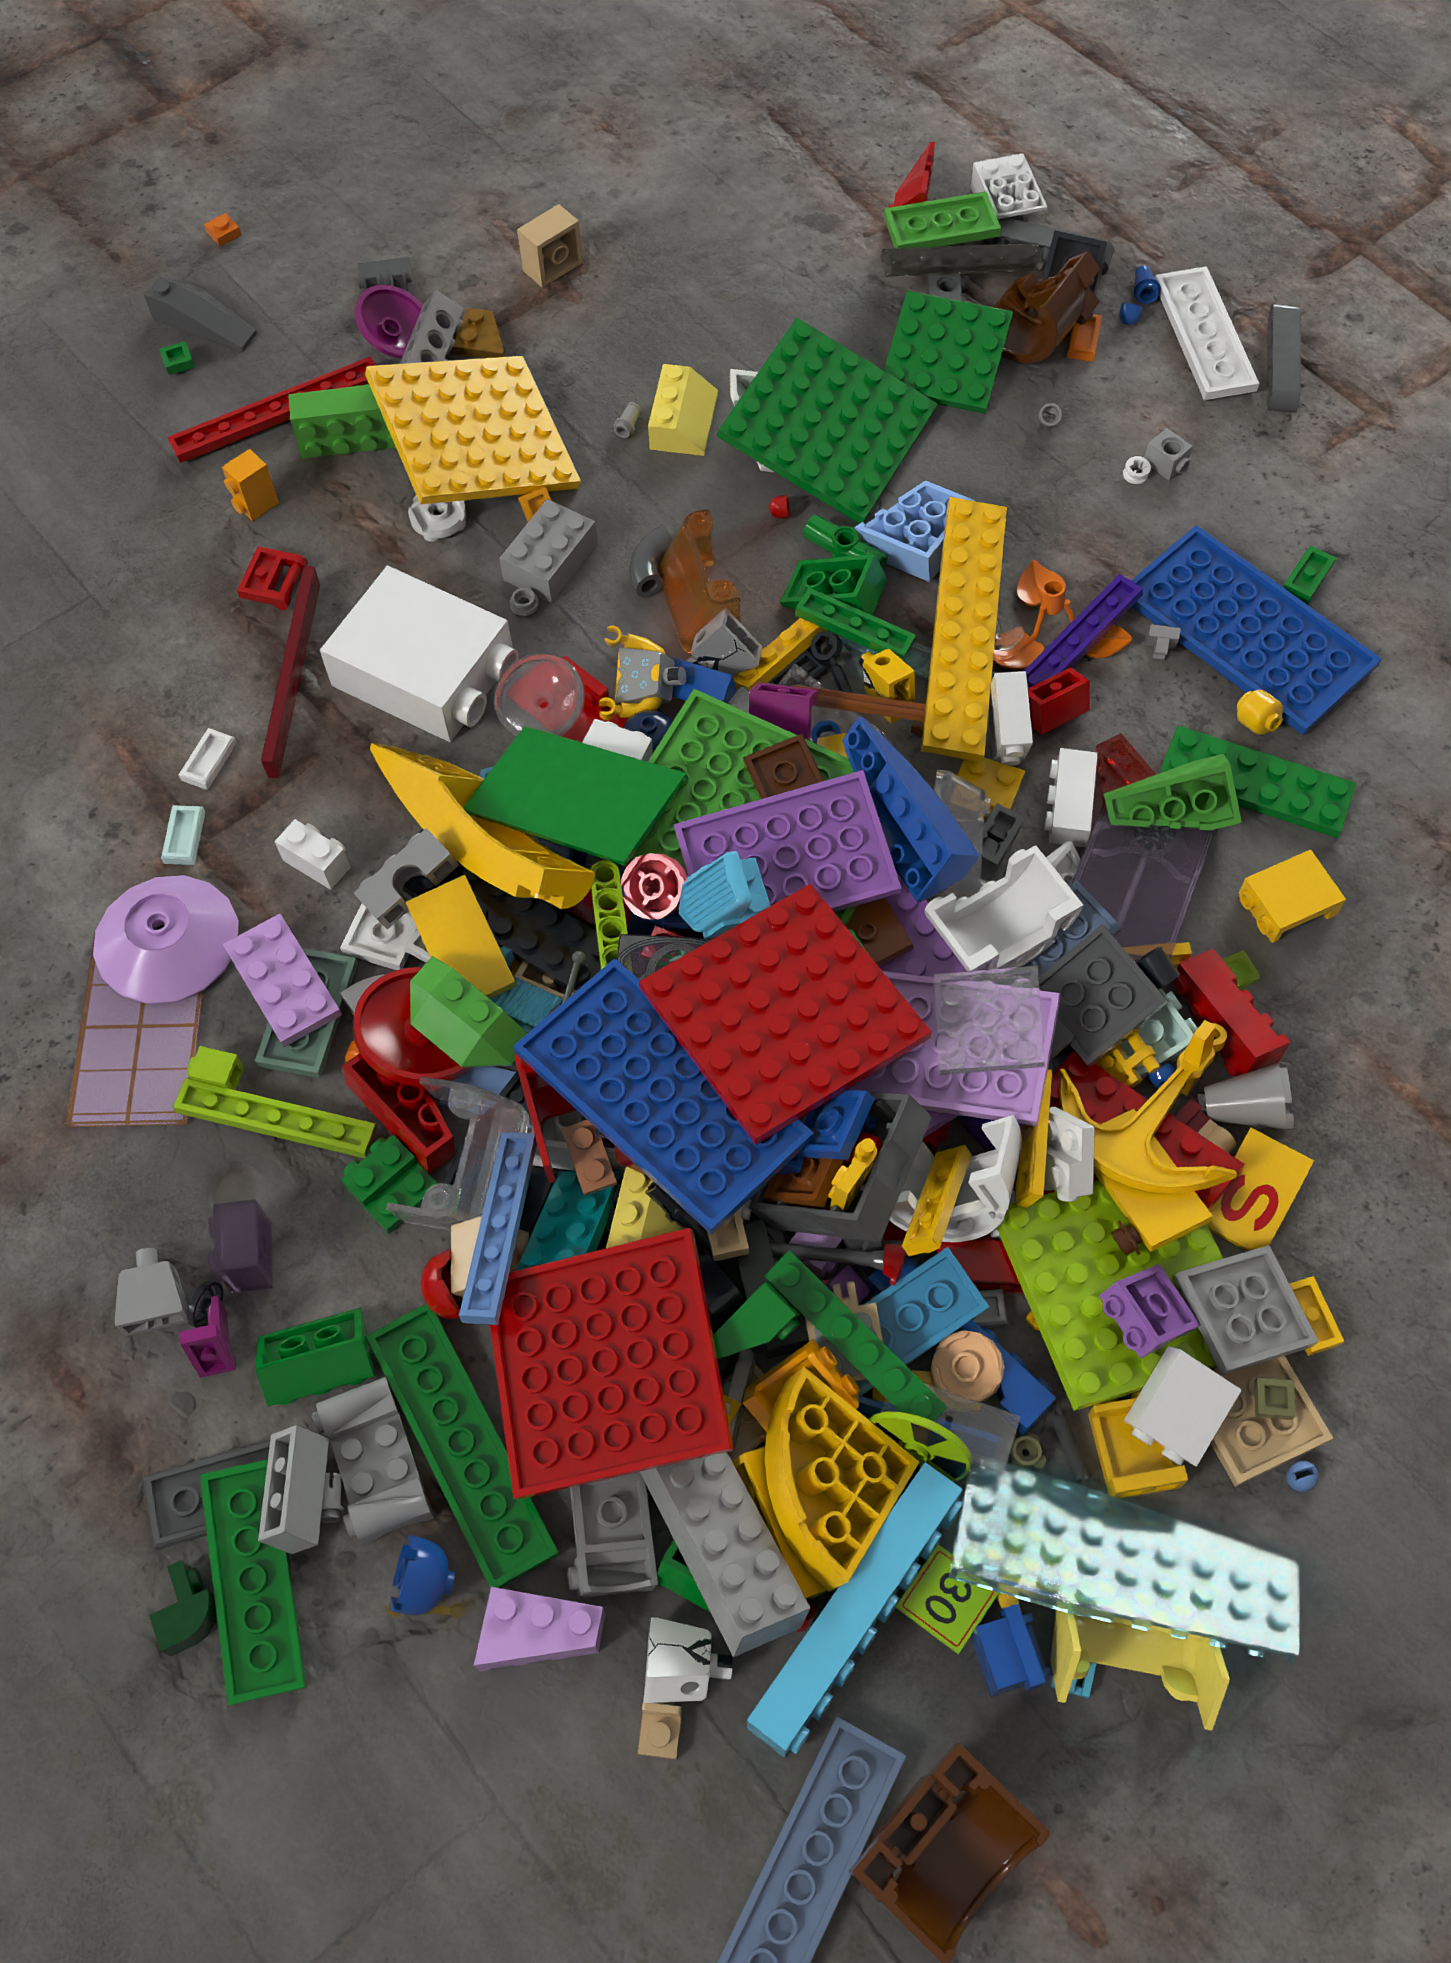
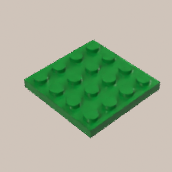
[884,290,1013,414]

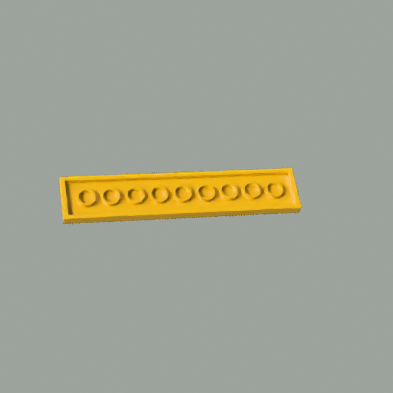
[921,497,1007,762]

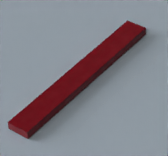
[261,566,320,778]

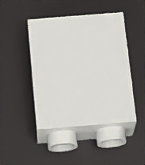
[320,565,519,743]

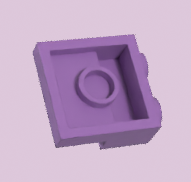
[1099,1264,1200,1358]

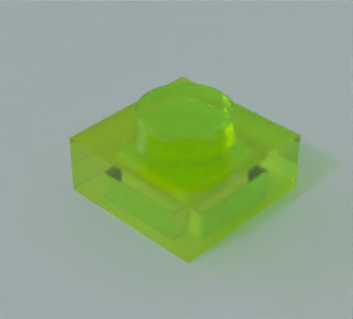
[1222,950,1261,990]

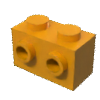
[222,448,279,521]

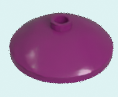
[354,285,423,359]

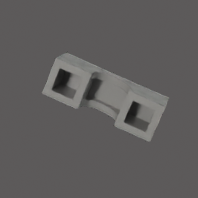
[354,828,459,930]

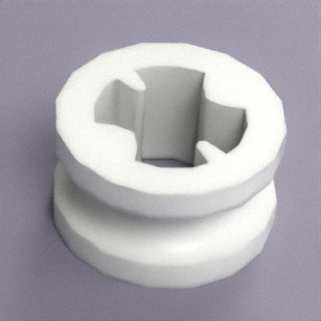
[1123,456,1151,484]

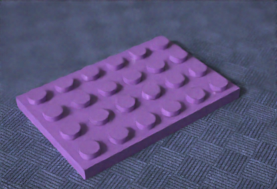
[673,770,901,939]

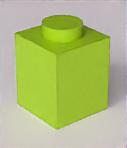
[187,1046,245,1090]

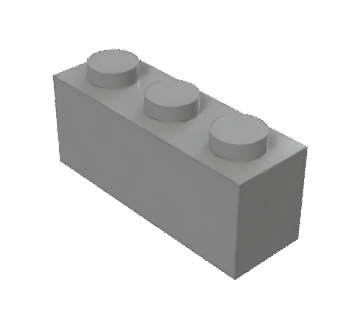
[258,1425,329,1554]

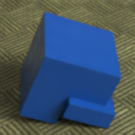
[970,1604,1053,1697]

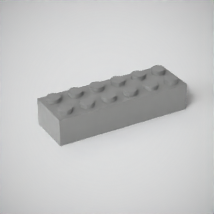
[640,1452,810,1657]

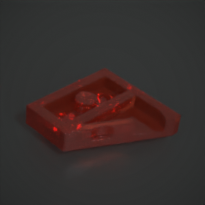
[1095,733,1156,807]

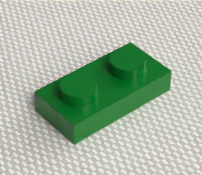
[1283,545,1336,604]

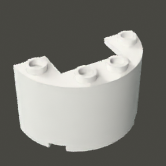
[925,845,1083,981]
[889,1115,1022,1242]

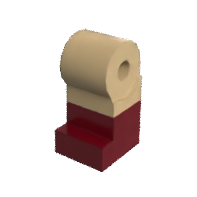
[1174,1098,1236,1154]

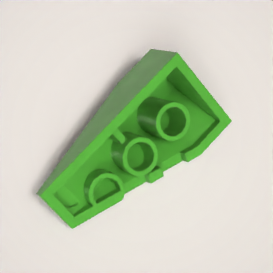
[1104,754,1242,831]

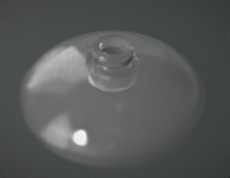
[494,653,585,737]

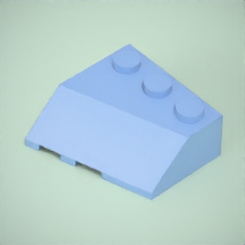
[854,481,975,582]

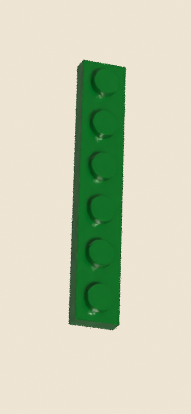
[764,1250,948,1422]

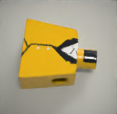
[859,649,916,724]

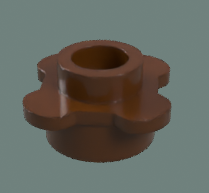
[1110,1220,1142,1257]

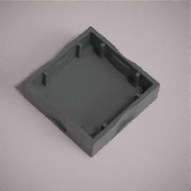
[748,1092,932,1242]

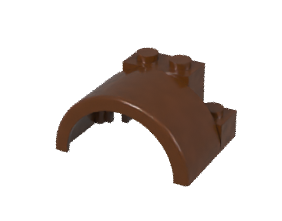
[993,251,1100,364]
[849,1743,1050,1963]

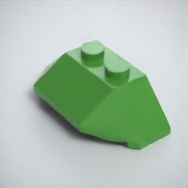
[410,956,527,1068]

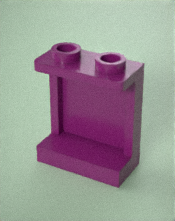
[749,682,818,741]

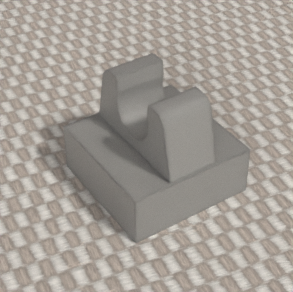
[1145,624,1181,660]

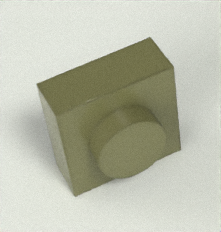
[1254,1377,1296,1420]

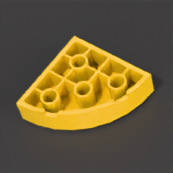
[764,1367,919,1592]

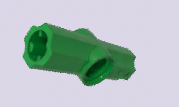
[803,514,888,569]

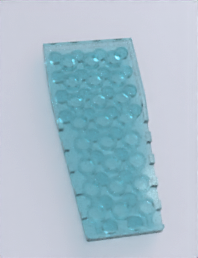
[949,1453,1299,1664]

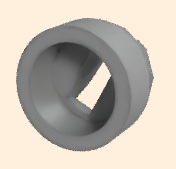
[1038,403,1062,427]

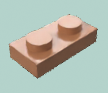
[561,1120,617,1196]

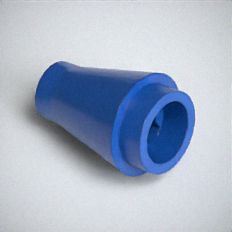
[1134,266,1161,304]

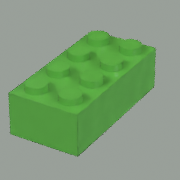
[289,385,396,459]

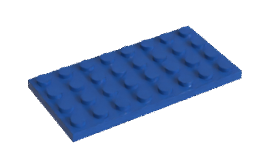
[1131,525,1382,736]
[513,958,814,1235]

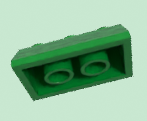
[255,1307,374,1407]

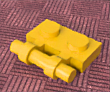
[1094,1027,1161,1088]
[828,1139,877,1212]

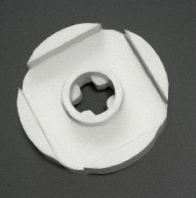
[408,495,466,542]

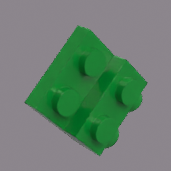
[341,1135,440,1234]

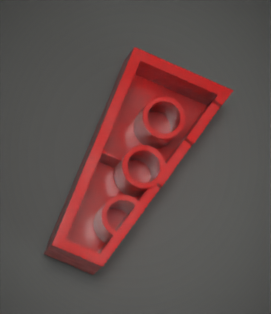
[1173,949,1291,1077]
[342,1053,456,1175]

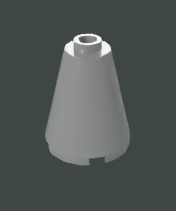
[1198,1062,1294,1130]

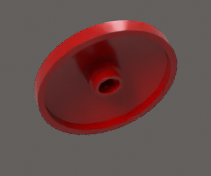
[353,967,473,1086]

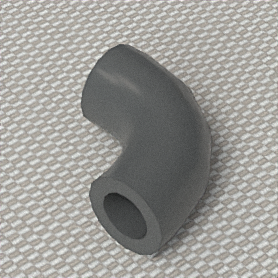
[629,524,677,598]

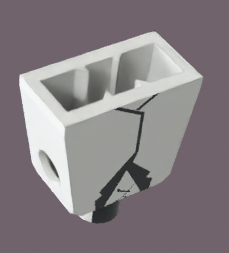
[643,1617,733,1703]

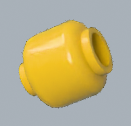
[1237,689,1283,735]

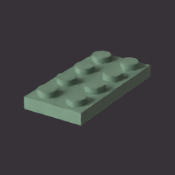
[255,948,358,1079]

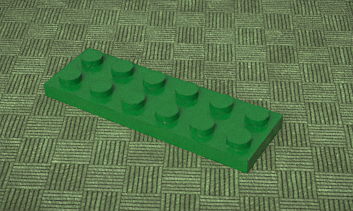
[1159,725,1356,838]
[200,1459,307,1706]

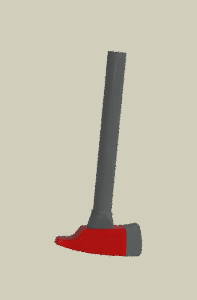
[769,1240,907,1286]

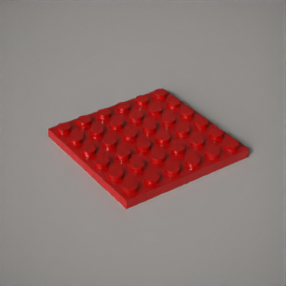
[639,883,932,1145]
[490,1228,734,1500]

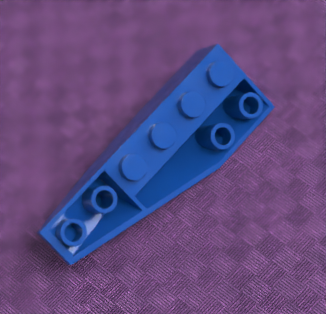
[842,717,980,902]

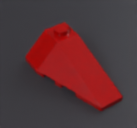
[888,142,935,208]

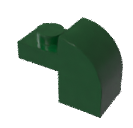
[149,1560,217,1657]

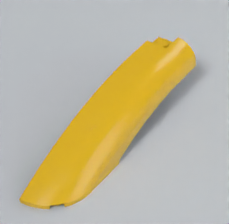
[370,743,595,909]

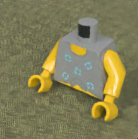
[599,625,686,720]

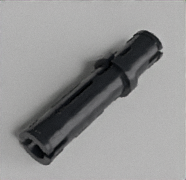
[645,1181,730,1266]

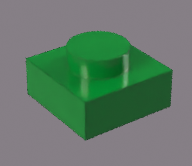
[159,341,195,375]

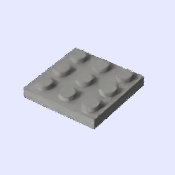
[1174,1245,1319,1376]

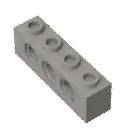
[400,290,463,364]

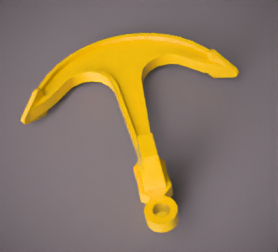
[1059,1020,1237,1194]

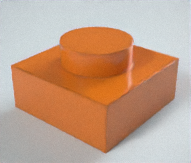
[204,213,242,247]

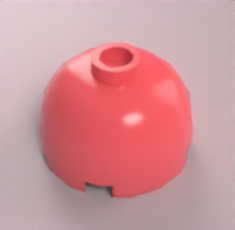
[621,853,687,919]

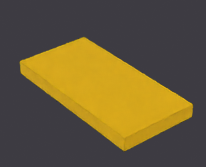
[405,875,517,999]
[1093,1109,1213,1252]

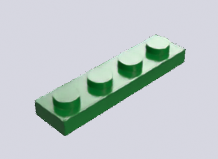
[795,587,916,661]

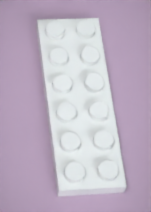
[1155,266,1259,400]

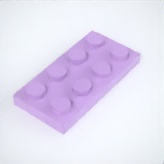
[223,914,342,1047]

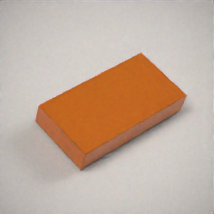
[1067,314,1102,362]

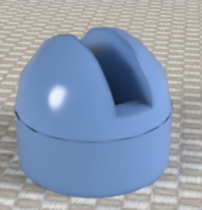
[1286,1460,1319,1492]

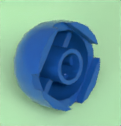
[390,1535,455,1615]

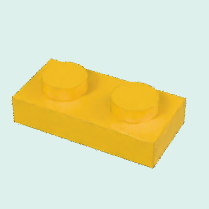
[1290,1276,1345,1356]

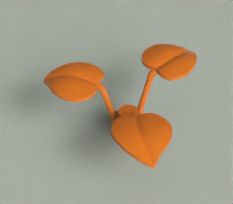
[993,560,1132,670]

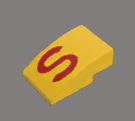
[1207,1127,1314,1252]

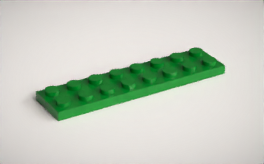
[366,1304,560,1588]

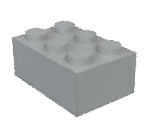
[499,499,598,603]

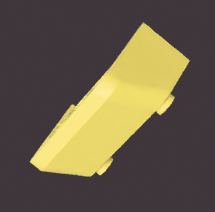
[1050,1578,1230,1730]

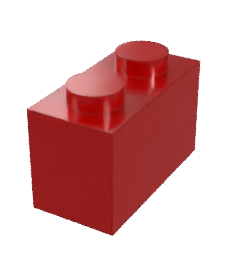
[1028,667,1090,735]

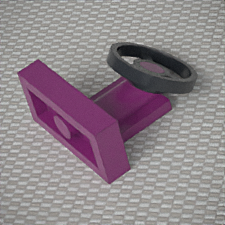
[179,1280,235,1378]

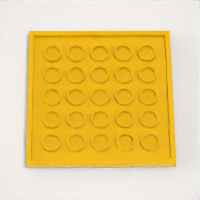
[365,356,581,505]

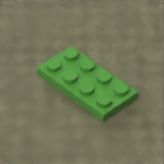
[884,191,1001,254]

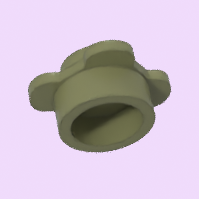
[1005,1433,1046,1474]

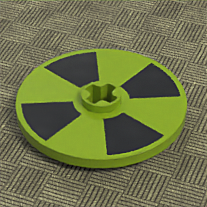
[868,1412,972,1482]

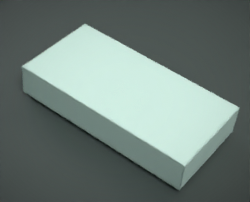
[161,805,205,865]

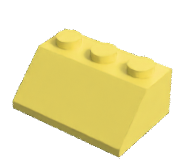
[648,364,718,456]
[606,1167,682,1248]

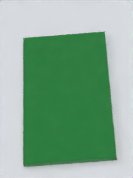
[463,726,688,866]

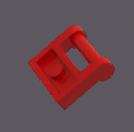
[237,546,308,610]

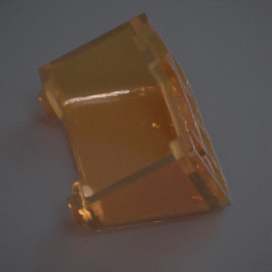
[658,509,741,654]

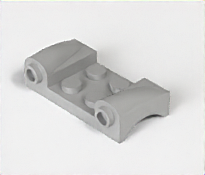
[312,1377,434,1546]
[568,1472,658,1598]

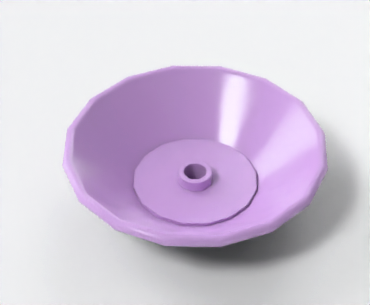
[93,875,239,1004]

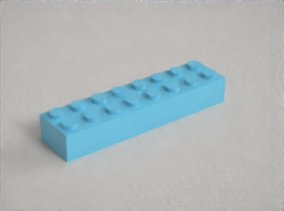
[747,1462,963,1758]

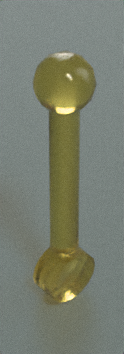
[386,1603,465,1619]

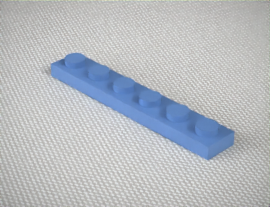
[459,1132,537,1325]

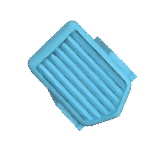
[679,851,770,939]

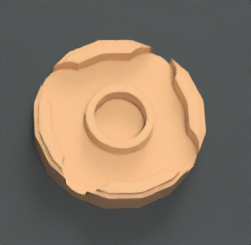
[931,1331,1004,1404]

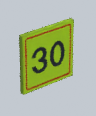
[895,1544,1001,1655]

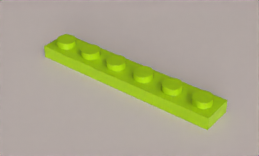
[173,1078,377,1158]

